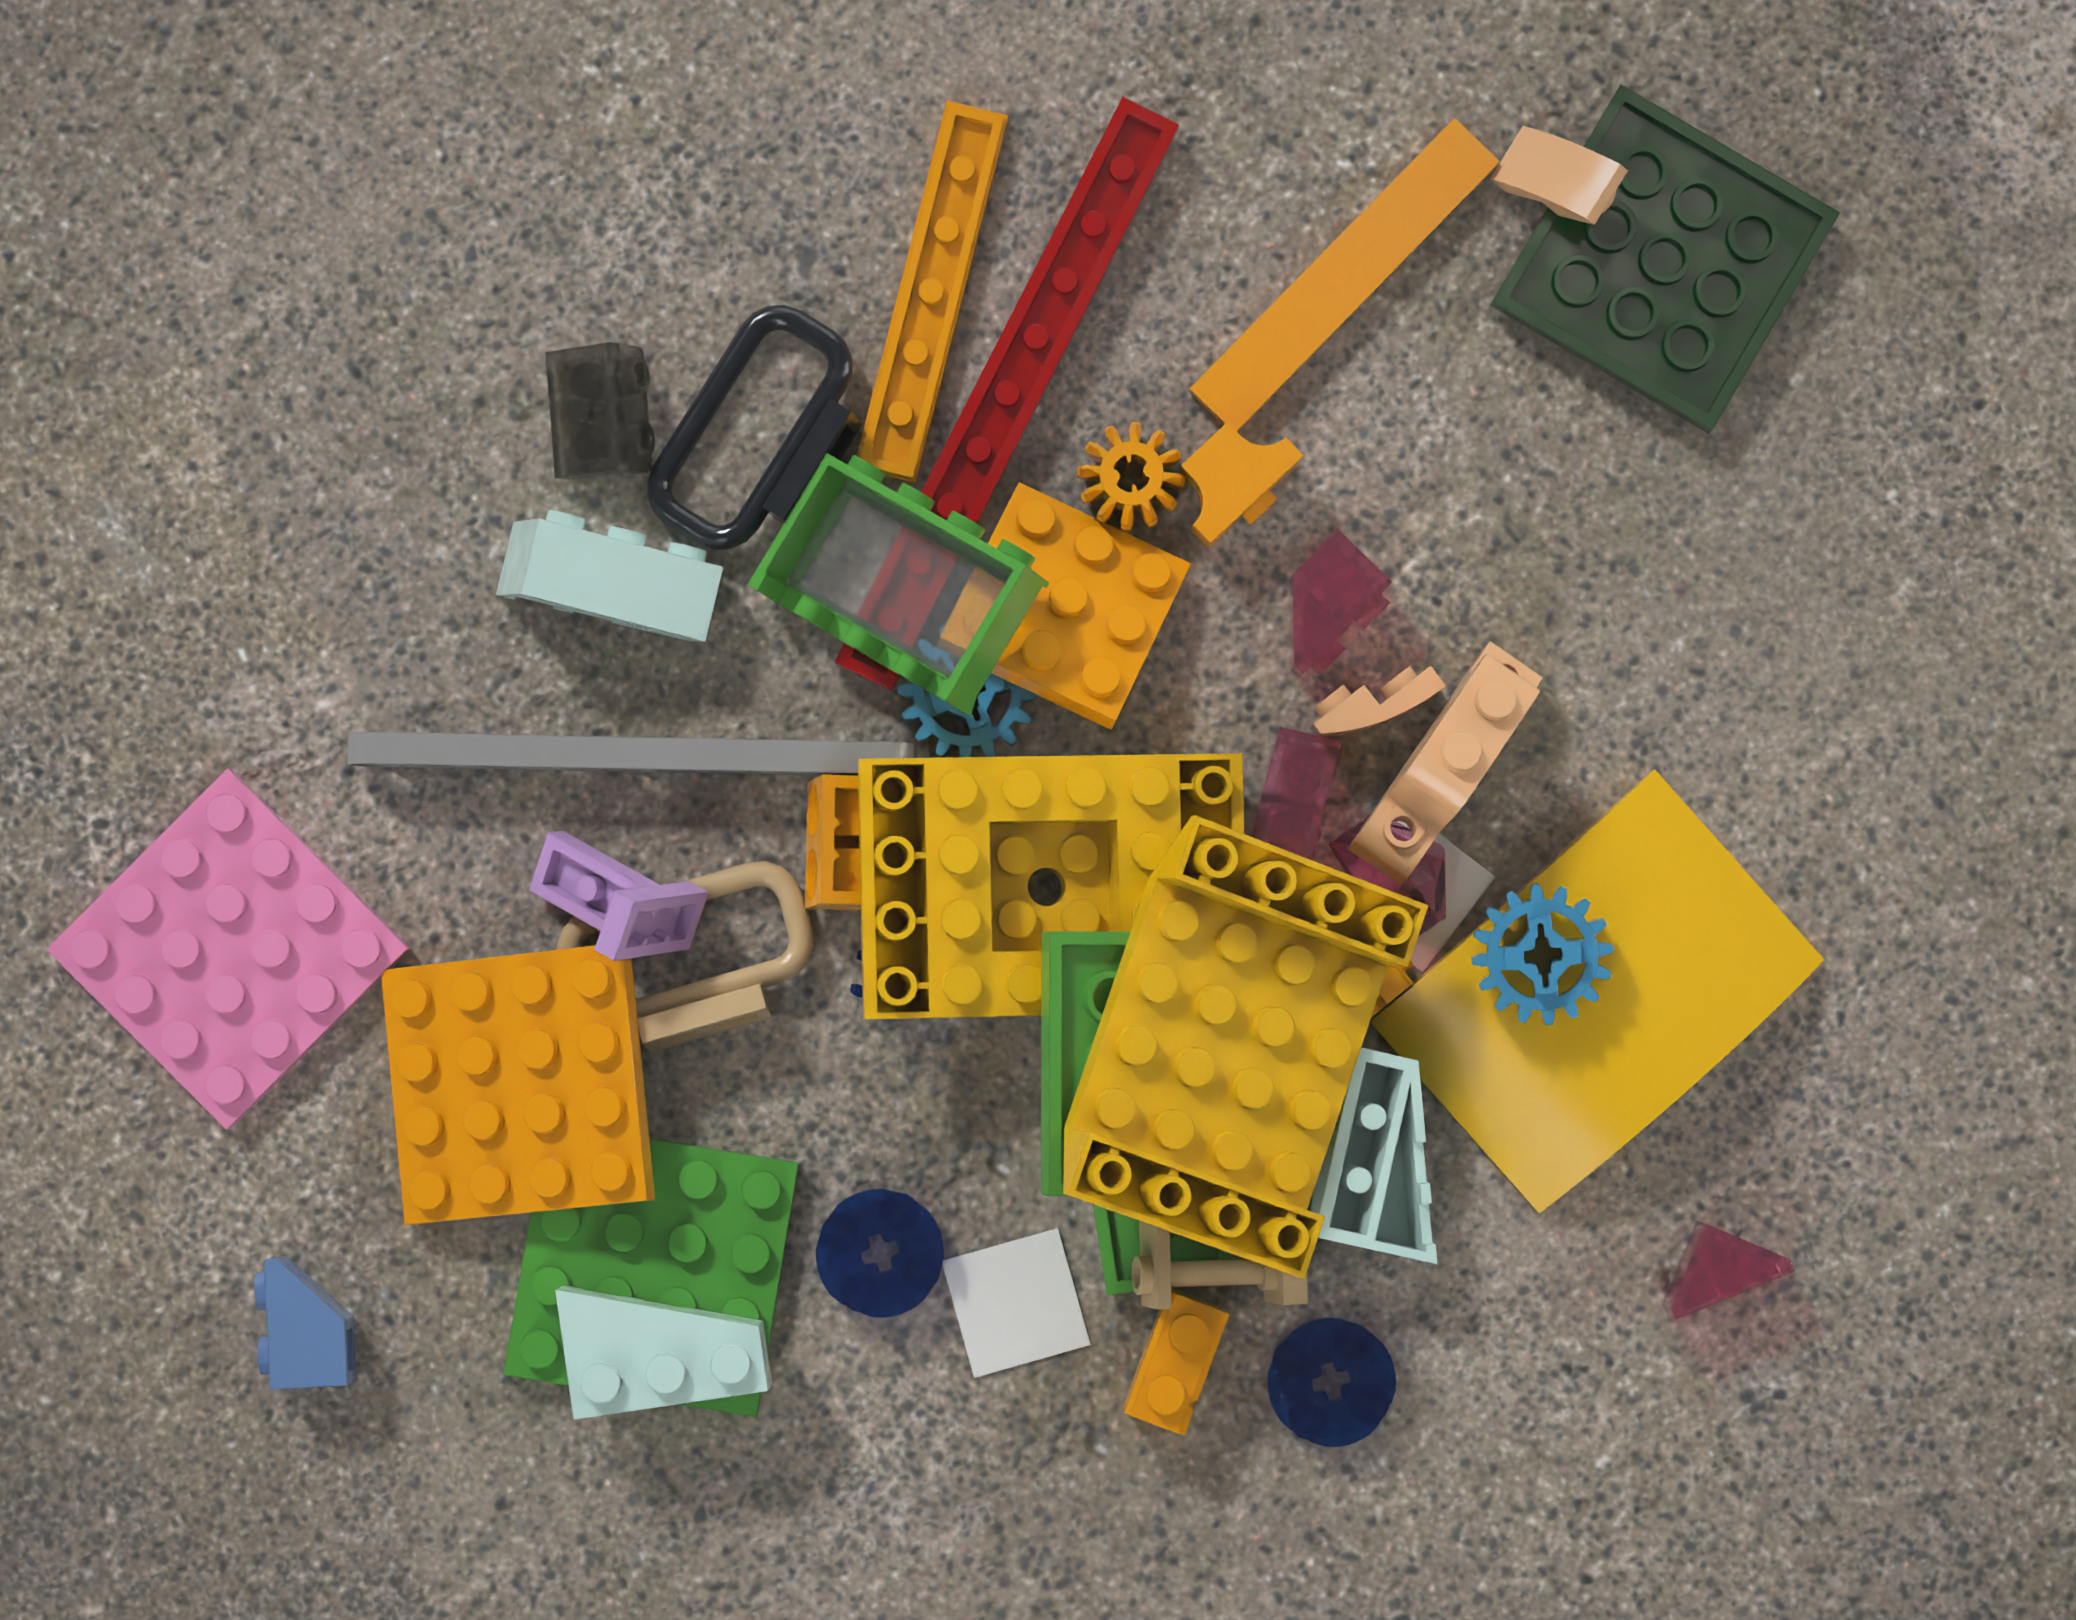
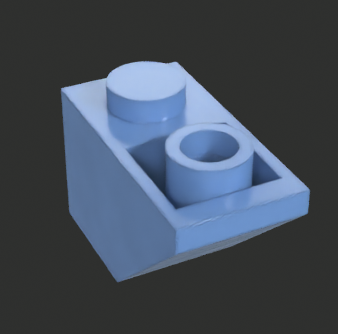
[254,1256,357,1390]

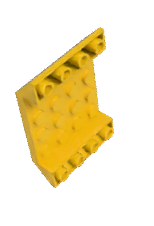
[1063,815,1428,1279]

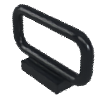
[647,305,863,550]

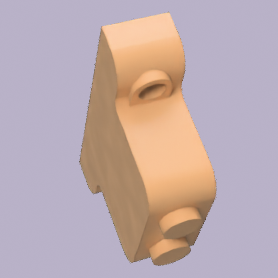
[1348,641,1543,885]

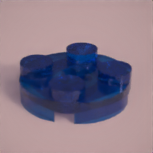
[816,1188,944,1318]
[1266,1316,1396,1447]

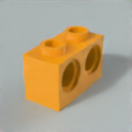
[805,774,861,911]

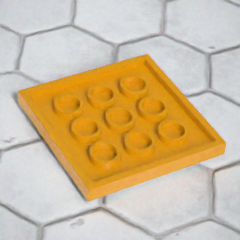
[381,945,655,1225]

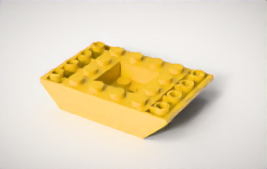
[858,753,1244,1020]

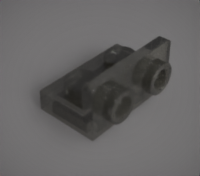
[545,342,655,480]

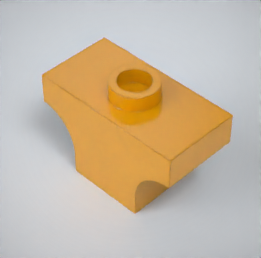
[1179,422,1304,549]

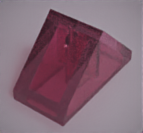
[1662,1221,1795,1320]

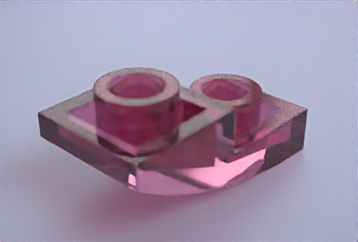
[1252,727,1342,861]

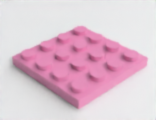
[46,768,411,1130]

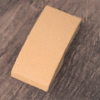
[1490,126,1628,225]
[1310,666,1446,737]

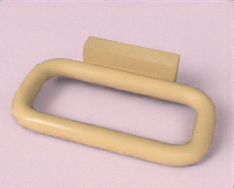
[556,861,814,1053]

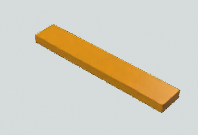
[857,100,1008,485]
[1189,118,1500,432]

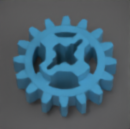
[898,627,1037,757]
[1471,883,1614,1025]

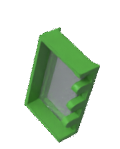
[747,453,1049,716]

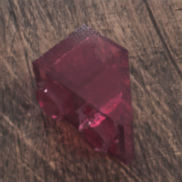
[1289,529,1392,678]

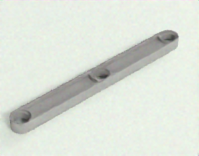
[347,732,916,776]

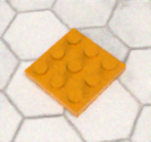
[937,482,1191,730]

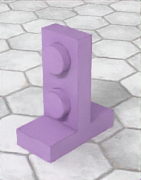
[529,831,709,961]

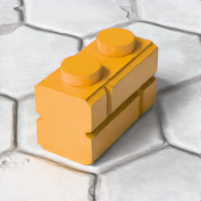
[1123,1289,1230,1436]

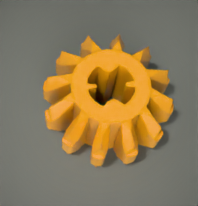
[1077,422,1185,532]

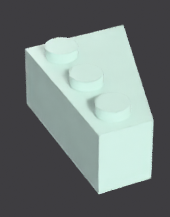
[496,510,723,642]
[1307,1047,1438,1264]
[555,1285,772,1420]

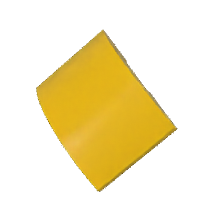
[1370,769,1824,1214]

